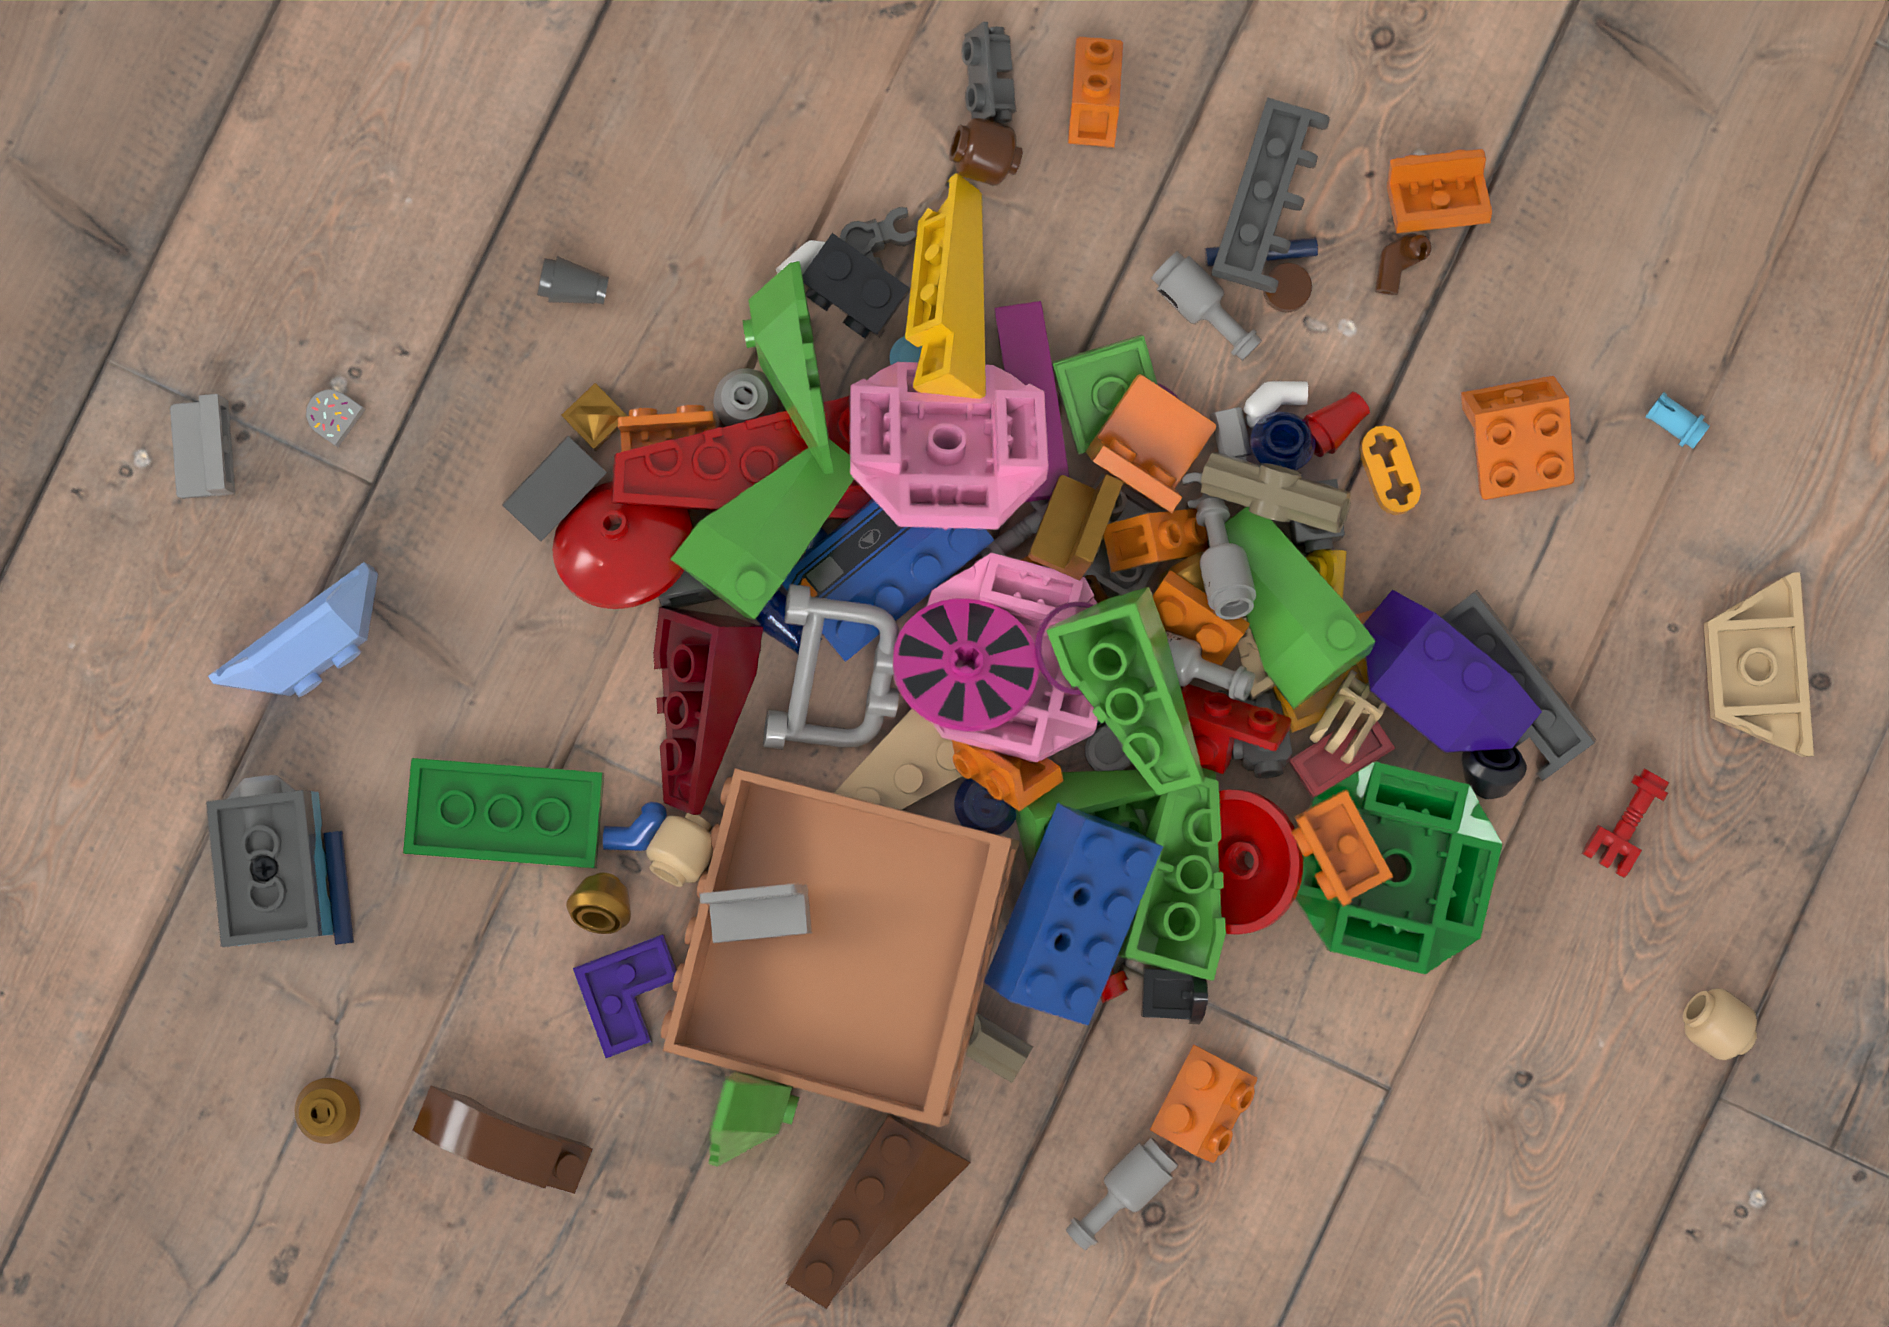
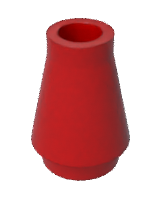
[1298,392,1370,457]

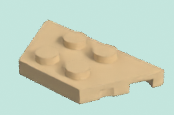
[1704,572,1814,757]

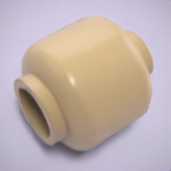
[646,813,713,887]
[1683,988,1757,1060]

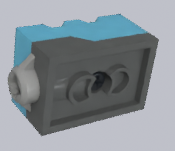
[206,775,334,948]

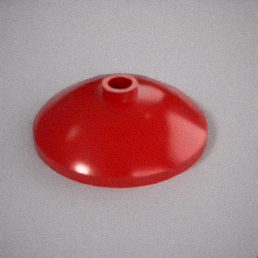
[552,481,694,609]
[1218,789,1303,935]

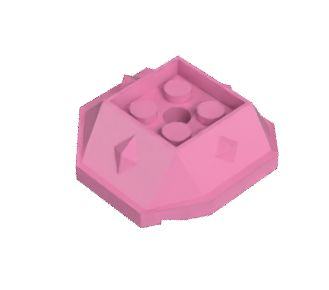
[850,362,1048,530]
[927,553,1098,762]

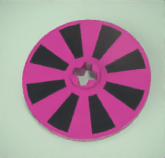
[892,598,1039,731]

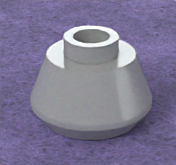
[714,368,778,426]

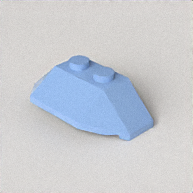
[208,562,378,697]

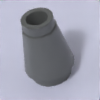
[537,256,609,304]

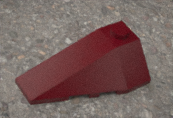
[653,607,763,815]

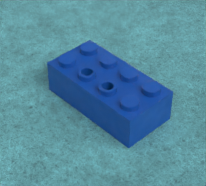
[984,803,1163,1026]

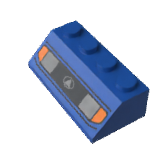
[782,498,994,662]

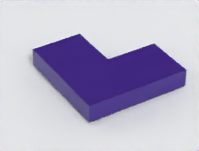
[573,934,677,1058]

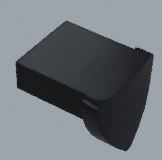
[1141,968,1208,1025]

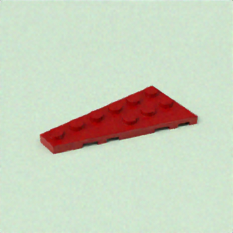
[611,395,872,520]

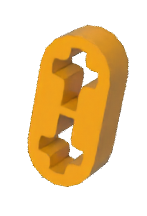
[1359,425,1421,515]

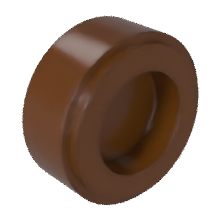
[1263,263,1312,313]

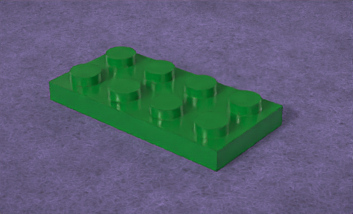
[403,758,604,868]

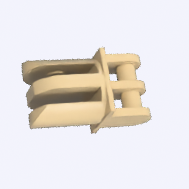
[1310,669,1387,764]

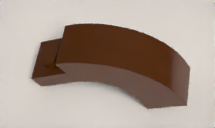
[413,1085,593,1194]

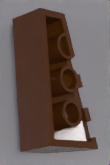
[785,1113,971,1309]

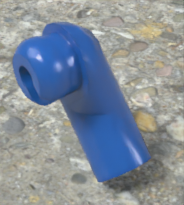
[603,802,667,851]

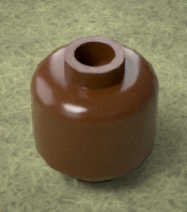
[949,118,1023,186]

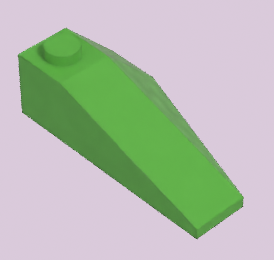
[742,261,834,474]
[670,439,855,620]
[1225,507,1375,709]
[1046,587,1205,795]
[1015,768,1216,871]
[1118,777,1226,981]
[709,1071,800,1167]

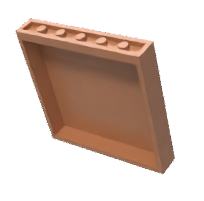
[661,769,1020,1127]

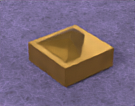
[561,383,627,451]

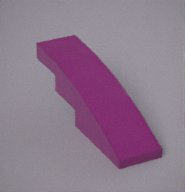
[994,301,1070,503]

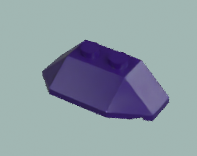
[1363,589,1542,753]

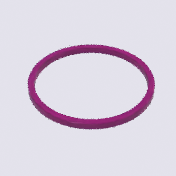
[1035,602,1093,695]

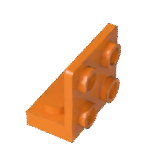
[1086,374,1216,513]
[1461,375,1575,500]

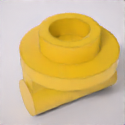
[1306,549,1347,599]

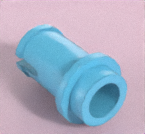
[1645,392,1710,449]

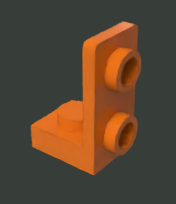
[1068,37,1123,147]
[1104,508,1209,573]

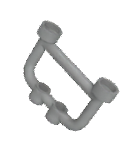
[763,584,899,750]

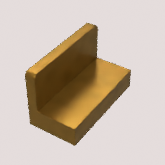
[1028,474,1123,581]

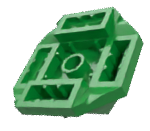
[1295,762,1503,975]

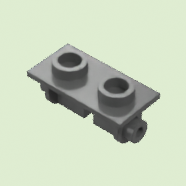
[962,22,1016,124]

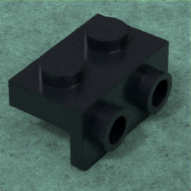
[802,233,910,339]

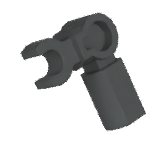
[840,207,916,270]

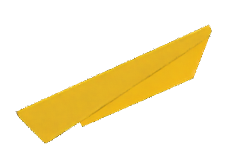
[905,173,986,399]

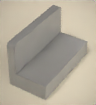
[170,394,235,499]
[700,884,812,943]

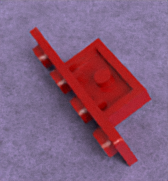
[1180,684,1292,774]

